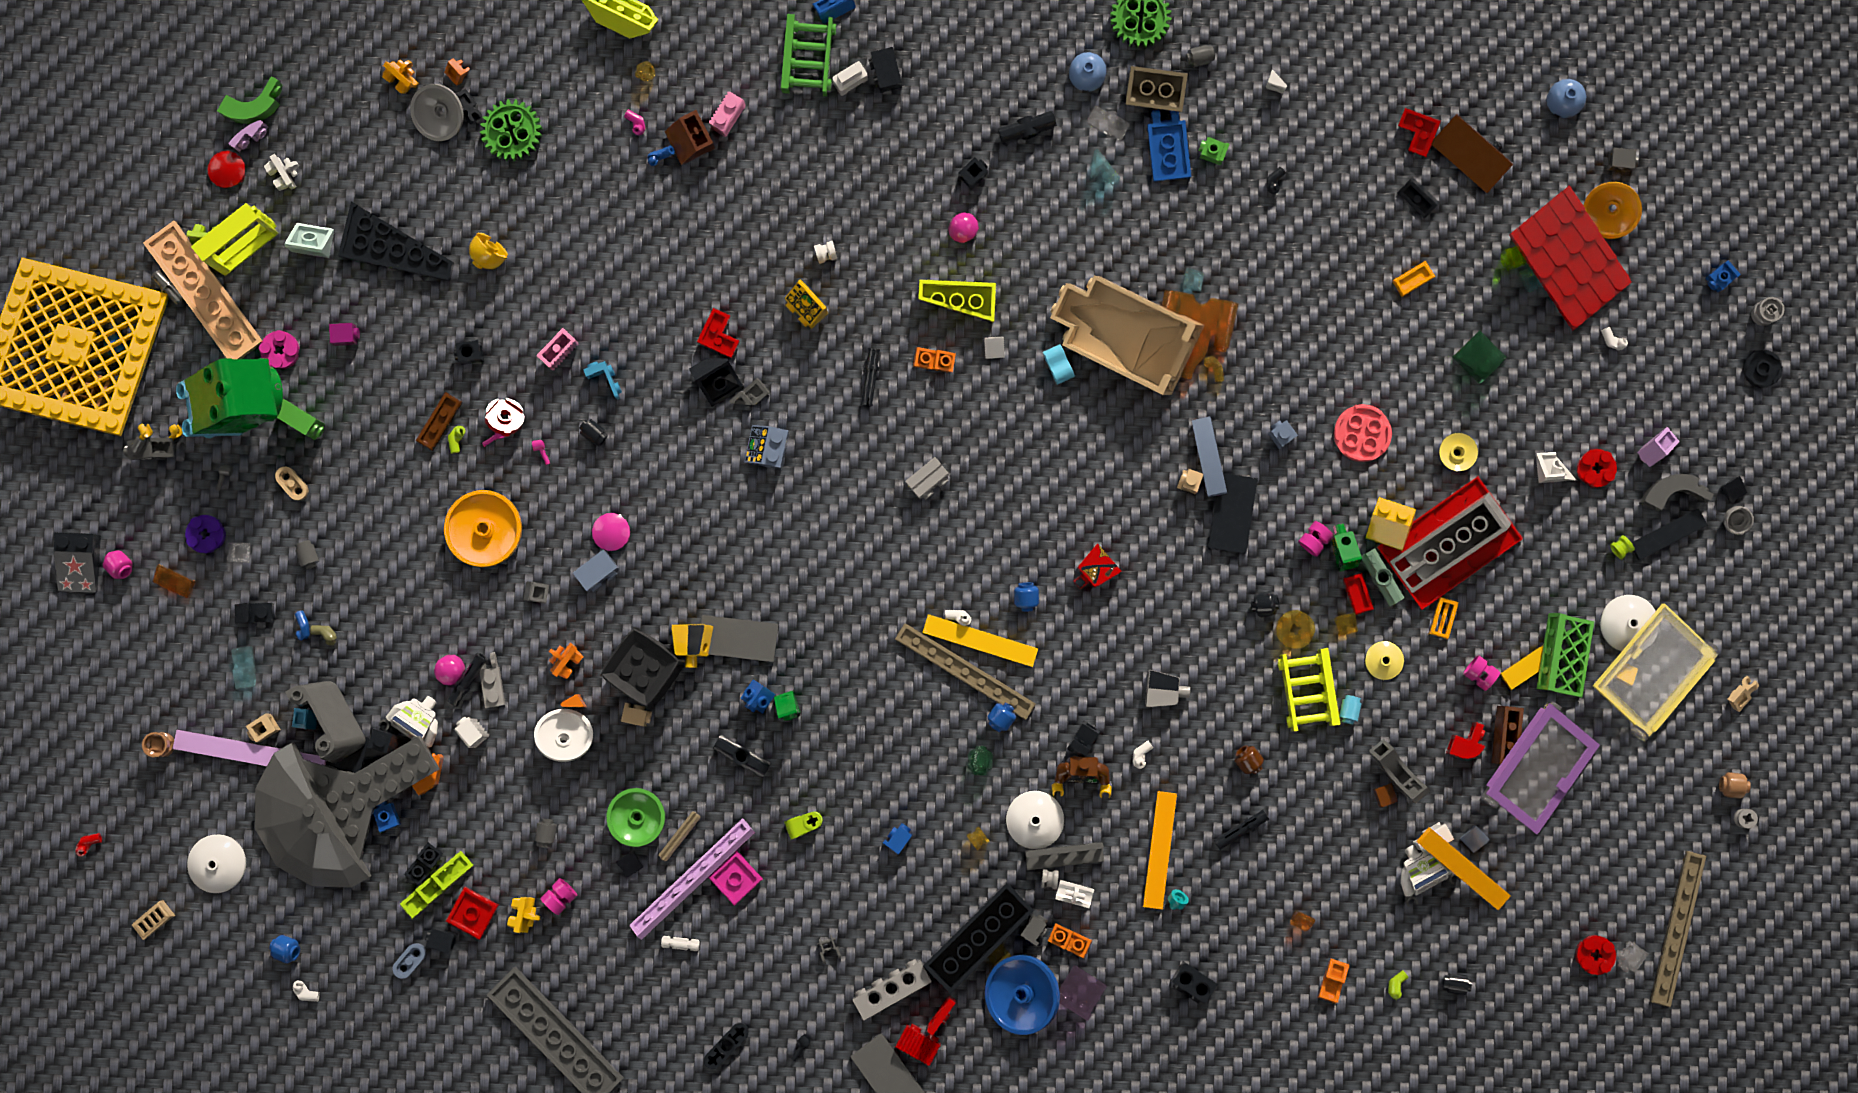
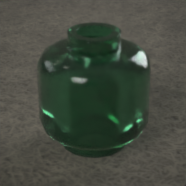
[967,746,993,776]

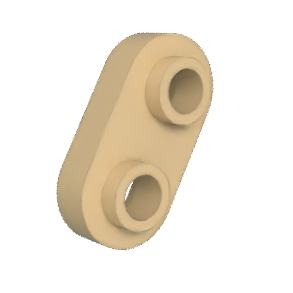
[275,467,309,501]

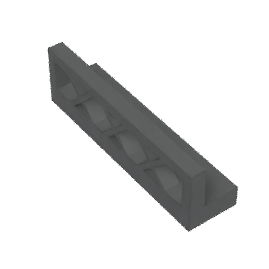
[1025,842,1104,870]

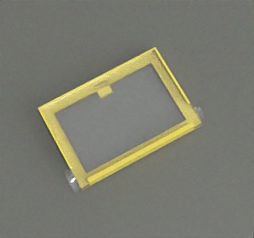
[1593,604,1718,742]

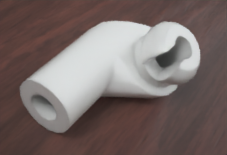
[945,610,971,626]
[293,981,319,1002]

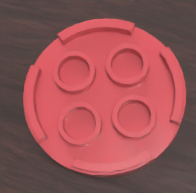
[1334,404,1392,462]

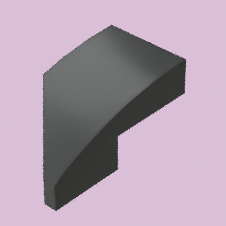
[729,378,771,405]

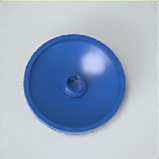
[985,955,1060,1035]

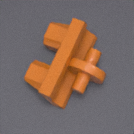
[549,642,583,679]

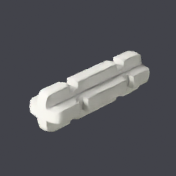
[661,936,700,951]

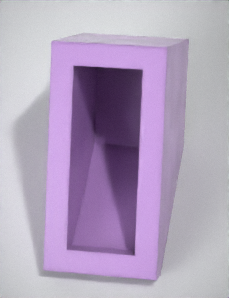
[1637,427,1680,467]

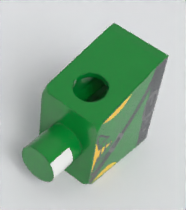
[1331,524,1362,572]

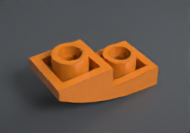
[913,347,956,372]
[1048,924,1093,958]

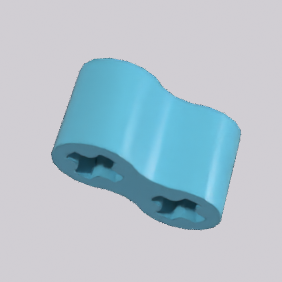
[1043,344,1075,385]

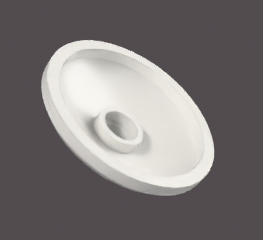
[1600,595,1659,651]
[534,709,593,762]
[1006,791,1064,849]
[187,835,246,893]

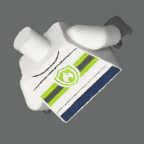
[379,696,438,753]
[1401,845,1460,907]

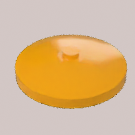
[444,490,522,567]

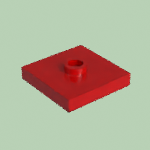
[445,887,499,940]
[927,995,955,1036]

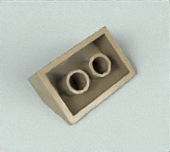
[1126,66,1188,112]

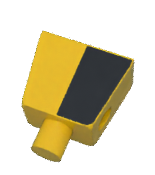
[672,624,713,668]

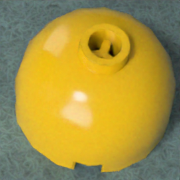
[469,232,508,269]

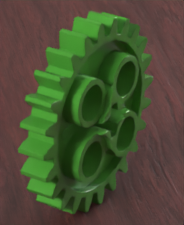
[1110,0,1172,48]
[480,99,543,161]

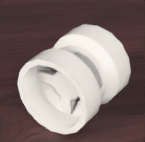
[814,241,837,264]

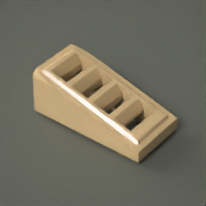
[132,900,175,940]

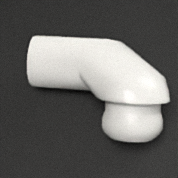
[1601,327,1628,350]
[1132,741,1153,769]

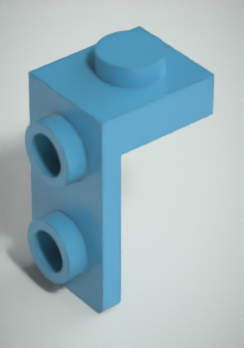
[583,361,622,400]

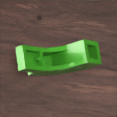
[217,76,283,124]

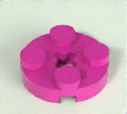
[259,330,299,369]

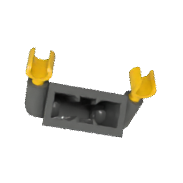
[123,424,183,460]

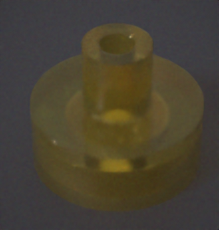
[635,61,655,82]

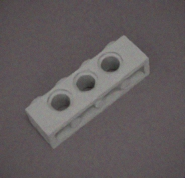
[852,959,932,1020]

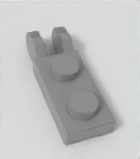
[480,652,505,708]

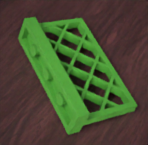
[1537,613,1594,697]

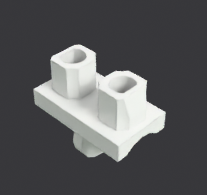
[264,154,299,191]
[1055,880,1094,908]

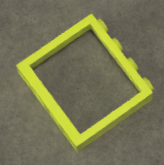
[191,203,279,276]

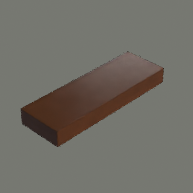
[415,392,463,451]

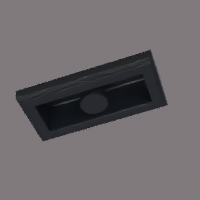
[1397,177,1440,218]

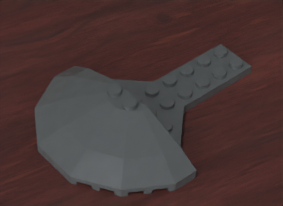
[255,736,440,888]

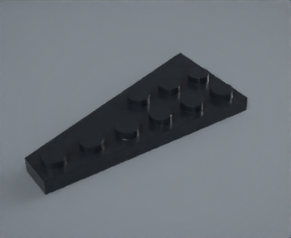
[338,201,454,281]

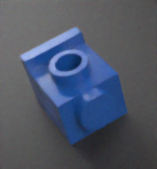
[1705,260,1741,292]
[373,801,401,832]
[883,823,912,854]

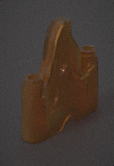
[1162,290,1239,380]

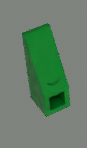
[774,691,800,721]

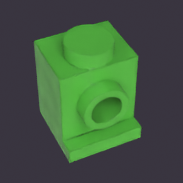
[1198,137,1229,166]

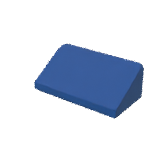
[812,0,856,24]

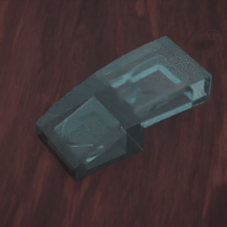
[231,646,256,689]

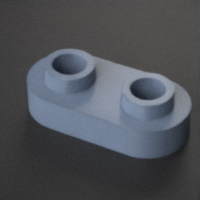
[393,943,426,979]

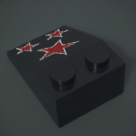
[54,532,101,593]

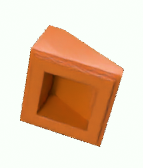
[561,694,587,707]

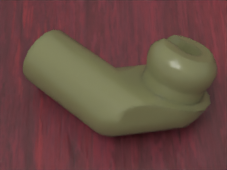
[311,625,337,645]

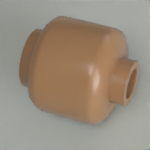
[1719,772,1751,799]

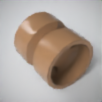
[142,732,174,757]

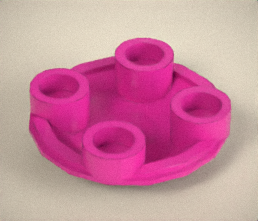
[592,513,630,551]

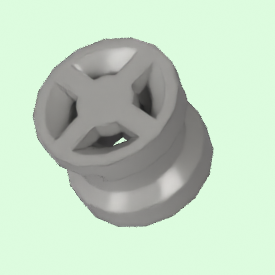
[1734,809,1758,829]
[1041,869,1059,890]

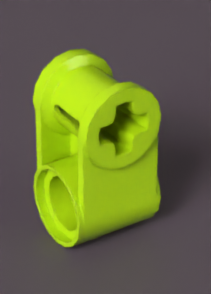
[784,811,823,839]

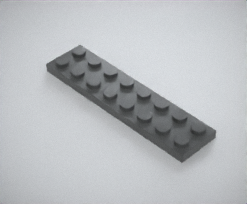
[487,966,624,1093]

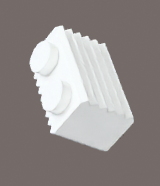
[454,717,489,748]

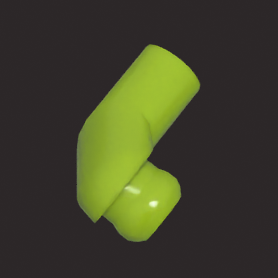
[448,426,466,454]
[1388,970,1409,1000]

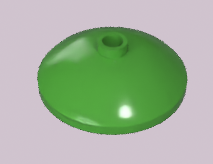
[607,788,665,847]

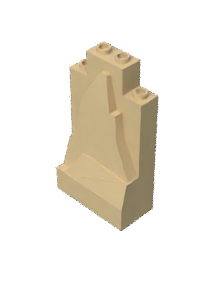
[1050,275,1205,395]

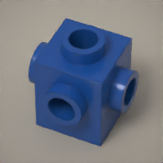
[740,679,776,714]

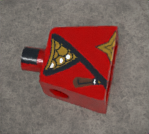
[1074,544,1121,590]

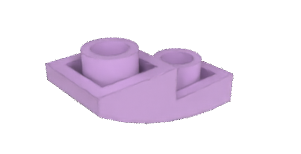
[228,120,268,152]

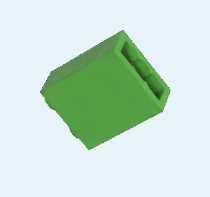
[277,398,325,440]

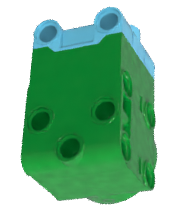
[176,358,283,438]

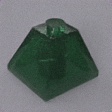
[1452,330,1507,384]

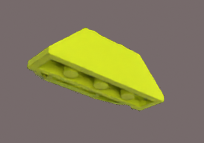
[582,0,658,38]

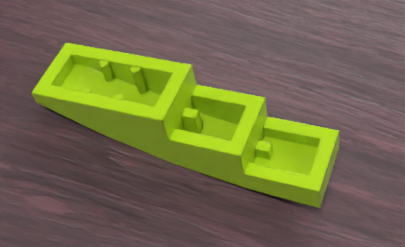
[400,851,473,919]

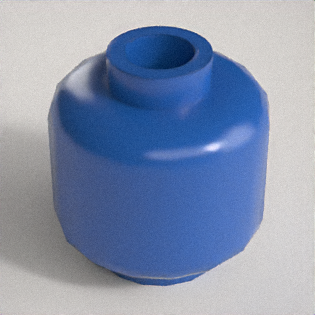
[1014,582,1039,611]
[987,702,1016,732]
[269,935,300,963]

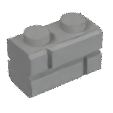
[905,457,949,500]

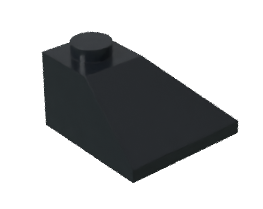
[689,359,744,407]
[362,727,411,766]

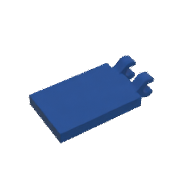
[1147,110,1191,182]

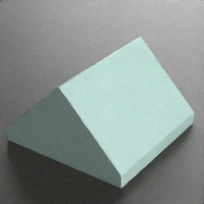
[285,223,334,258]

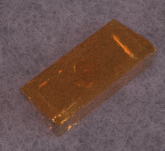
[153,564,196,598]

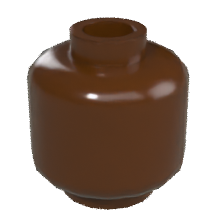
[1235,745,1264,774]

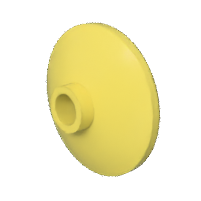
[1439,433,1478,471]
[1365,641,1404,680]

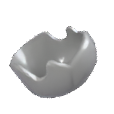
[1723,506,1754,535]

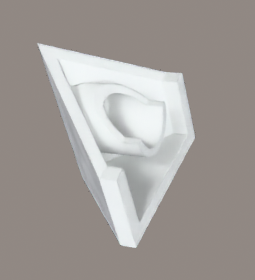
[1536,452,1576,483]

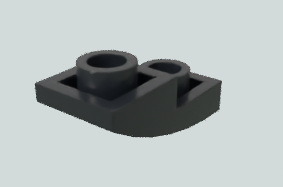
[404,842,443,886]

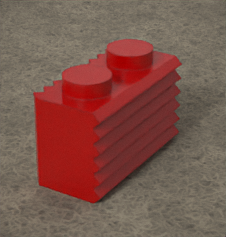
[895,1024,941,1066]

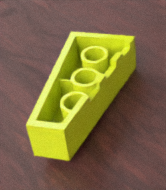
[919,280,996,322]

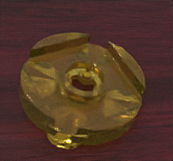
[1275,610,1315,649]

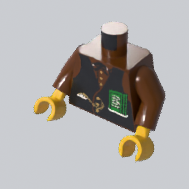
[1052,756,1112,798]

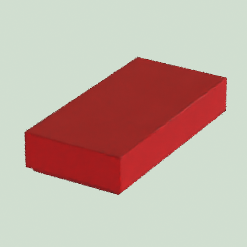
[1343,573,1374,615]

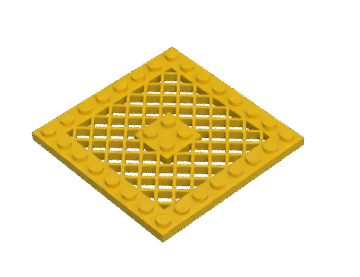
[0,258,169,436]

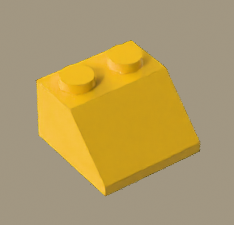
[1366,497,1416,550]

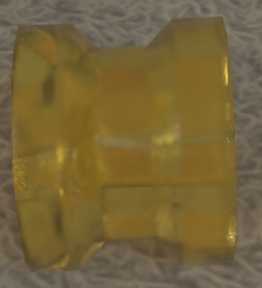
[966,826,990,851]

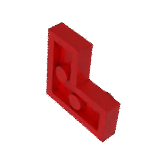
[1398,108,1441,158]
[697,308,740,359]

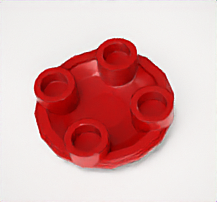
[208,151,245,188]

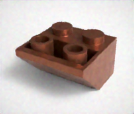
[664,110,715,165]

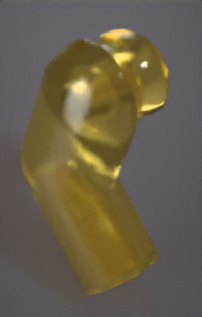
[1204,356,1224,382]

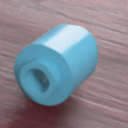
[1339,695,1362,724]

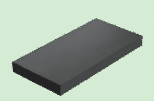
[701,615,779,662]
[850,1033,925,1093]

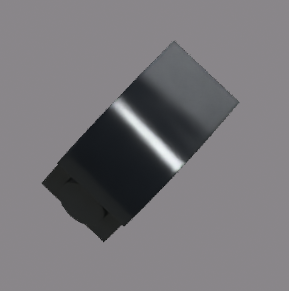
[1067,720,1100,757]

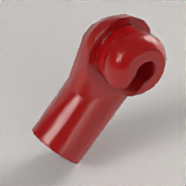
[75,833,102,857]

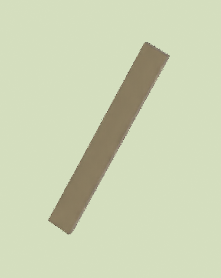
[895,623,1036,720]
[1650,851,1706,1007]

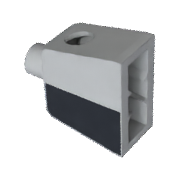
[1145,670,1190,707]

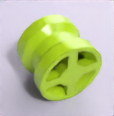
[1610,535,1635,560]

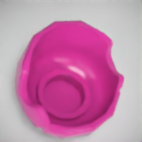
[948,212,979,243]
[434,655,465,685]

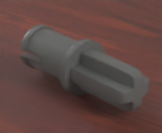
[151,270,184,304]

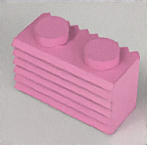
[709,92,746,137]
[536,328,578,370]

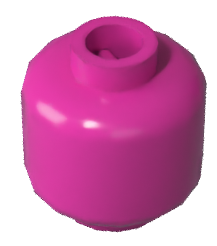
[103,551,133,579]

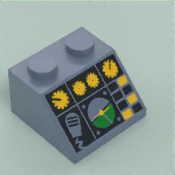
[744,425,790,470]

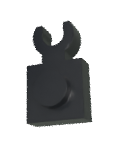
[456,88,482,124]

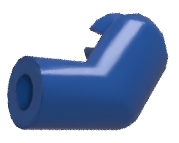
[647,145,675,166]
[295,611,310,640]

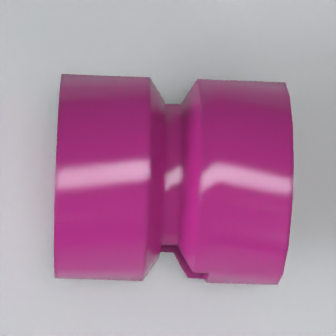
[1298,521,1334,557]
[1463,655,1500,691]
[540,878,578,915]

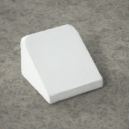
[1266,70,1287,93]
[984,337,1005,359]

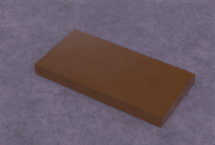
[1432,114,1514,193]

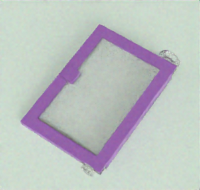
[1480,701,1600,835]

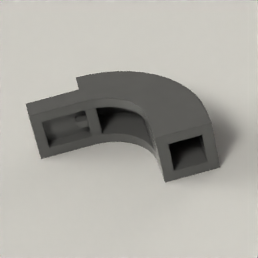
[1640,474,1714,512]
[1369,739,1430,804]

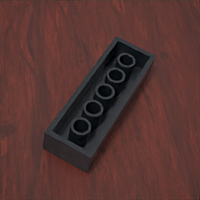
[923,882,1034,994]

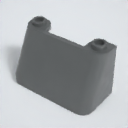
[285,681,365,764]

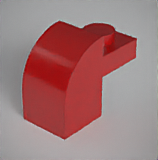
[1446,722,1485,759]

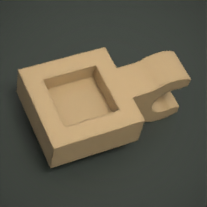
[1727,676,1759,712]

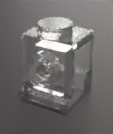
[1617,941,1648,973]

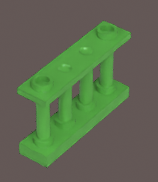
[781,14,836,96]

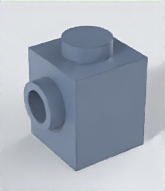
[1268,420,1298,449]

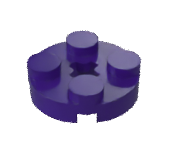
[185,515,226,553]

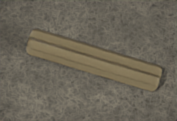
[658,811,700,861]

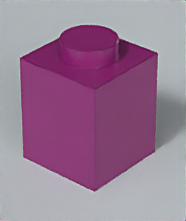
[329,323,360,346]

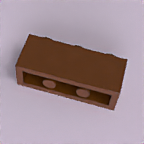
[1491,706,1524,766]

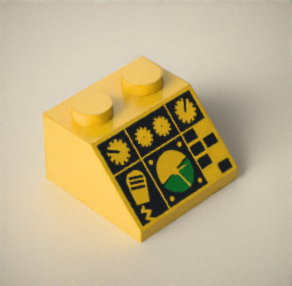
[785,279,828,329]

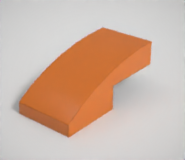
[1317,959,1349,1004]

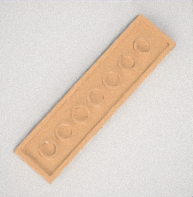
[143,221,263,359]

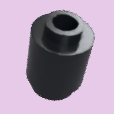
[579,419,608,447]
[1442,973,1472,995]

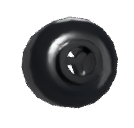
[1251,591,1280,618]

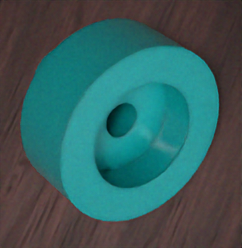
[1168,889,1189,910]

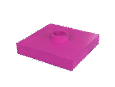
[708,851,763,906]

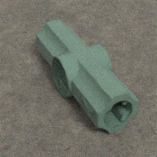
[1361,548,1404,607]

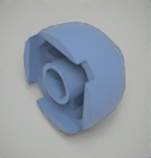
[1069,52,1107,91]
[1546,79,1587,118]

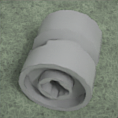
[1751,297,1784,326]

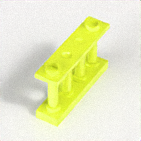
[1278,648,1340,731]

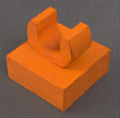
[444,58,470,86]

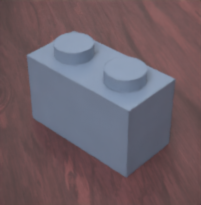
[573,550,619,592]

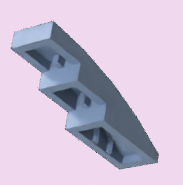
[1192,417,1227,497]

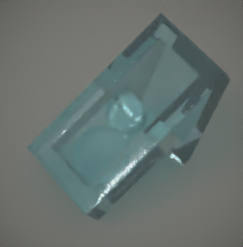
[1090,149,1120,187]

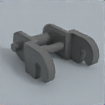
[817,935,842,964]

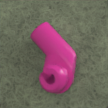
[624,109,645,135]

